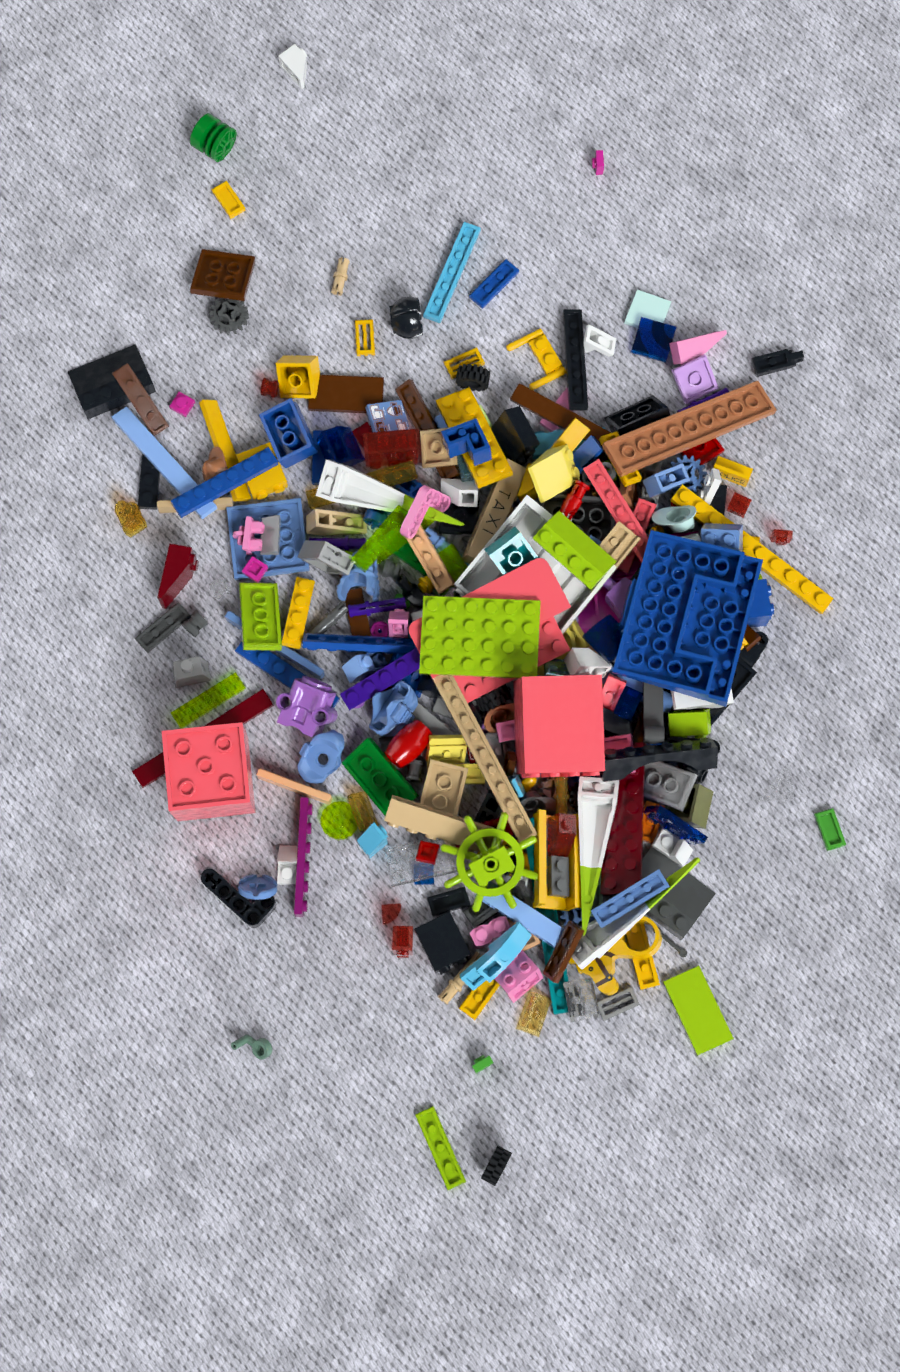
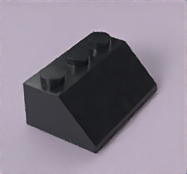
[604,395,670,436]

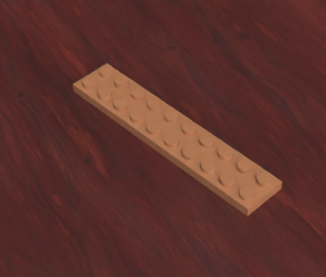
[602,381,777,477]

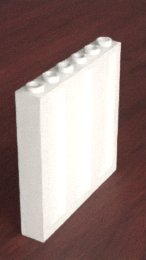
[454,495,617,634]

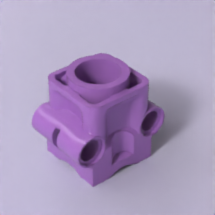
[276,676,338,737]

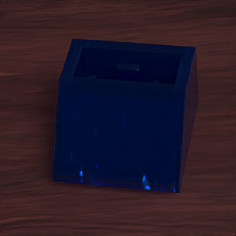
[317,426,365,466]

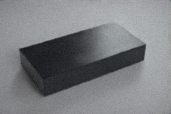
[427,887,470,917]

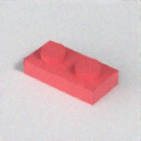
[602,673,627,711]

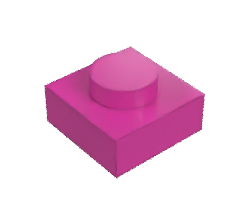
[592,150,604,175]
[169,392,195,417]
[242,556,269,583]

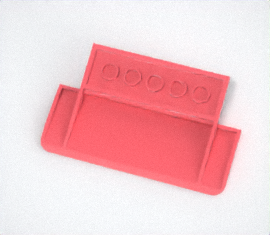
[409,558,571,703]

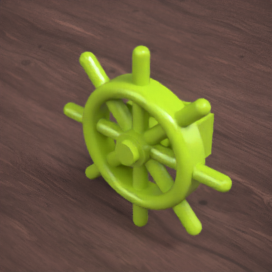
[440,812,538,912]

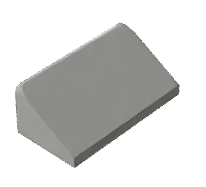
[260,515,281,555]

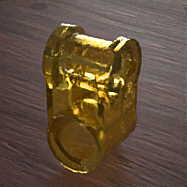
[115,500,147,538]

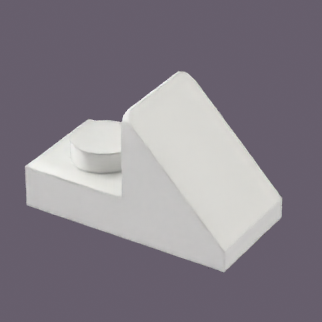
[583,324,616,357]
[651,829,693,867]
[277,845,298,885]

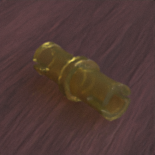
[554,777,569,817]

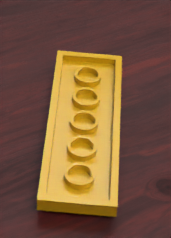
[435,387,513,489]

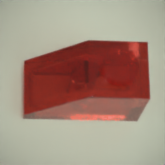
[548,813,577,857]

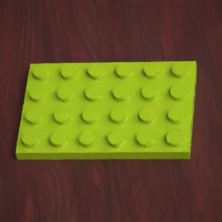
[419,596,541,678]

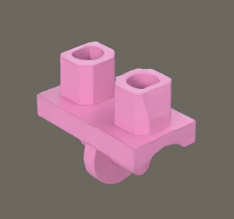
[232,516,265,555]

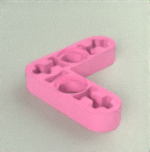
[400,485,451,539]

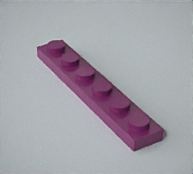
[294,797,313,917]

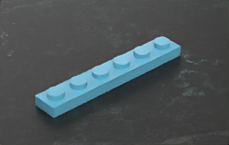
[423,222,481,323]

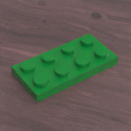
[342,737,419,816]

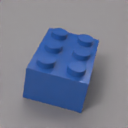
[259,398,319,468]

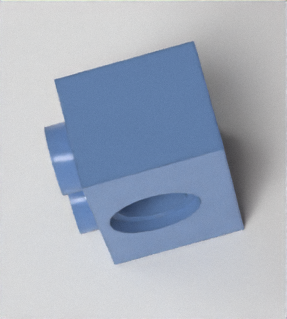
[643,463,690,498]

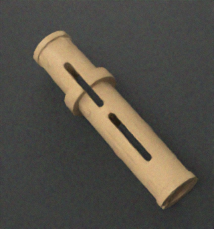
[438,951,482,1005]

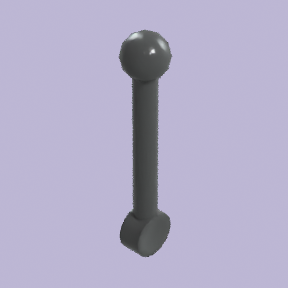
[654,927,687,957]

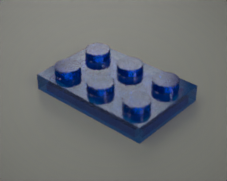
[644,805,708,845]

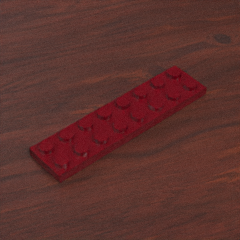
[600,742,645,896]

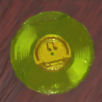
[320,801,359,840]

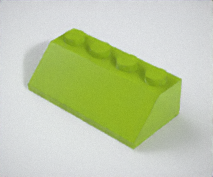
[533,511,617,590]

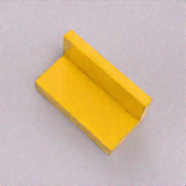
[713,456,753,487]

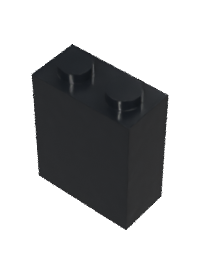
[491,406,540,465]
[414,911,471,974]

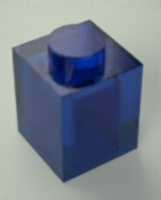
[613,686,643,721]

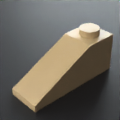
[306,509,367,536]

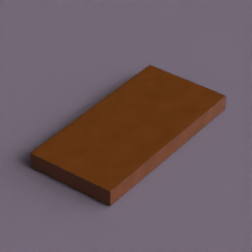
[308,375,384,413]

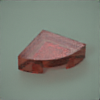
[382,903,401,925]

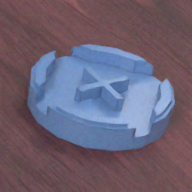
[238,874,277,900]

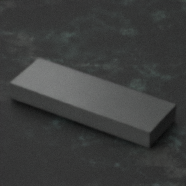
[135,602,191,653]

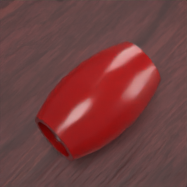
[385,720,432,768]

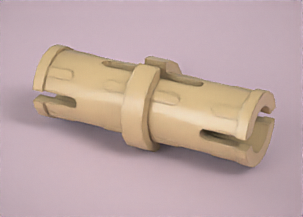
[331,257,350,296]

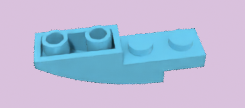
[459,921,532,991]

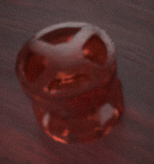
[261,378,279,398]

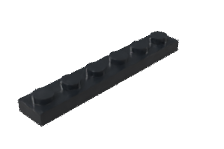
[563,309,588,411]

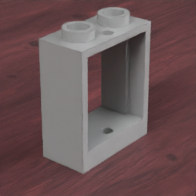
[297,540,356,575]

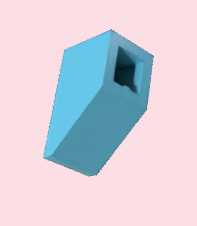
[357,822,388,858]

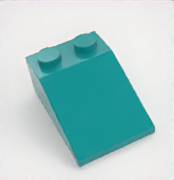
[484,527,539,575]

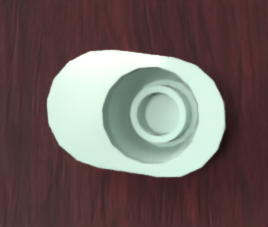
[652,505,697,533]

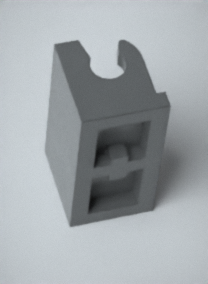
[462,902,499,928]

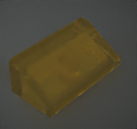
[516,991,551,1037]

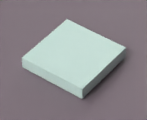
[624,290,672,333]

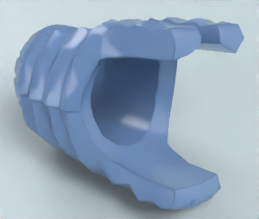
[337,550,380,602]

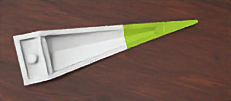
[316,459,465,526]
[578,776,619,936]
[572,857,700,970]

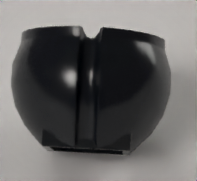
[389,296,423,339]

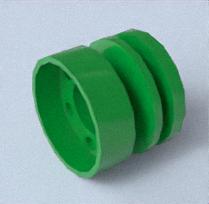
[190,113,237,162]

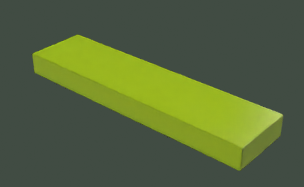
[415,1106,466,1190]

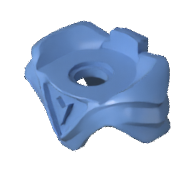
[369,680,418,737]
[297,730,344,784]

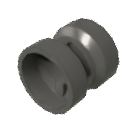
[181,611,208,637]

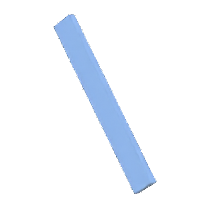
[112,406,217,519]

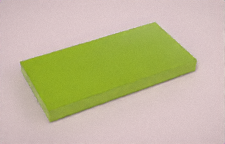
[239,583,282,651]
[663,966,734,1056]

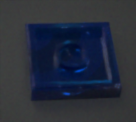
[631,317,677,363]

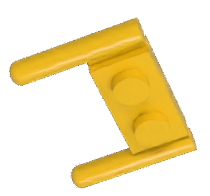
[506,328,567,390]

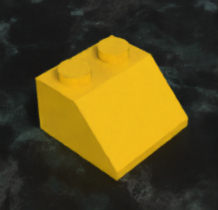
[276,355,320,399]

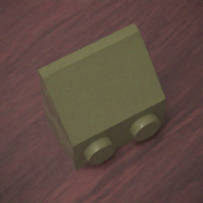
[661,784,714,829]

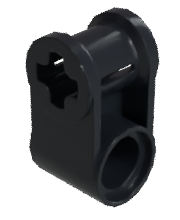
[739,632,768,668]

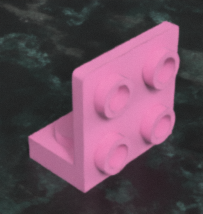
[495,950,544,1003]

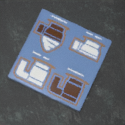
[365,400,411,441]

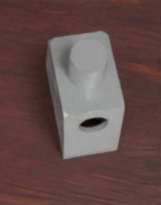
[172,656,211,688]

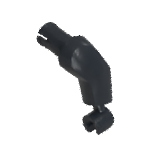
[394,574,447,608]

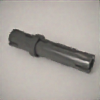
[302,602,349,644]

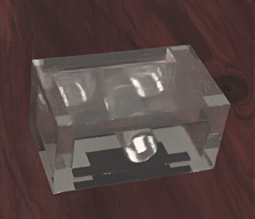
[563,978,600,1022]

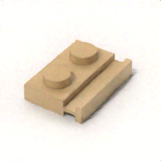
[599,521,641,569]

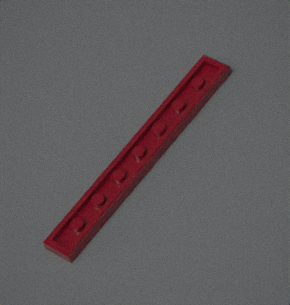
[132,689,274,788]

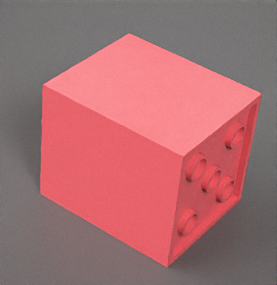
[513,675,605,778]
[161,722,256,822]

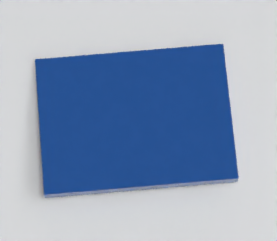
[612,530,763,707]

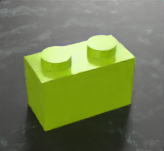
[668,709,711,738]

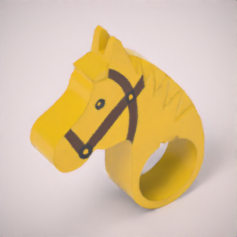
[569,916,662,996]

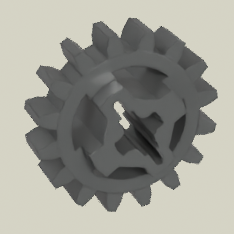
[209,298,249,335]

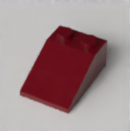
[157,543,199,609]

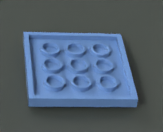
[226,498,310,580]

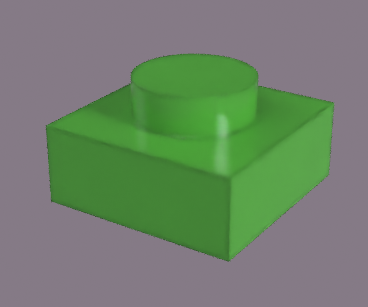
[472,1055,494,1074]

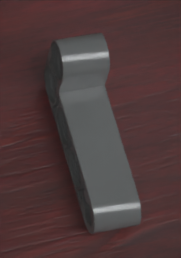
[643,682,664,745]

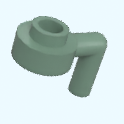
[231,1035,272,1060]

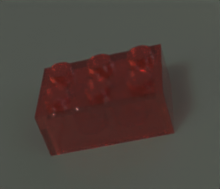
[363,428,422,469]

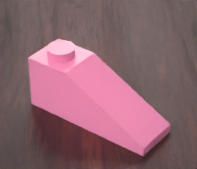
[669,330,727,365]
[388,609,409,638]

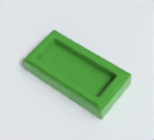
[814,808,846,851]

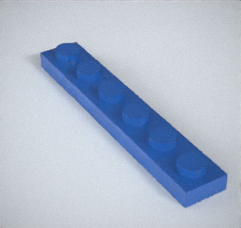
[171,447,278,518]
[303,633,416,654]
[235,642,340,708]

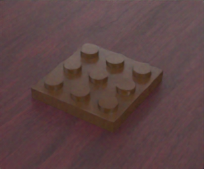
[190,249,256,301]

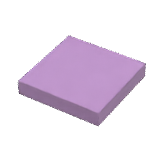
[671,354,719,404]

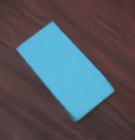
[508,775,525,798]

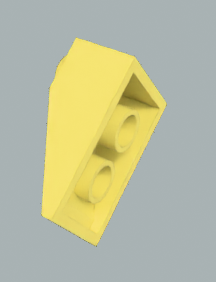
[528,444,580,503]

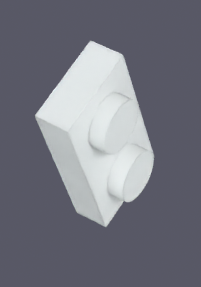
[697,468,722,505]

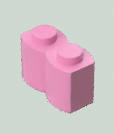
[470,916,511,949]

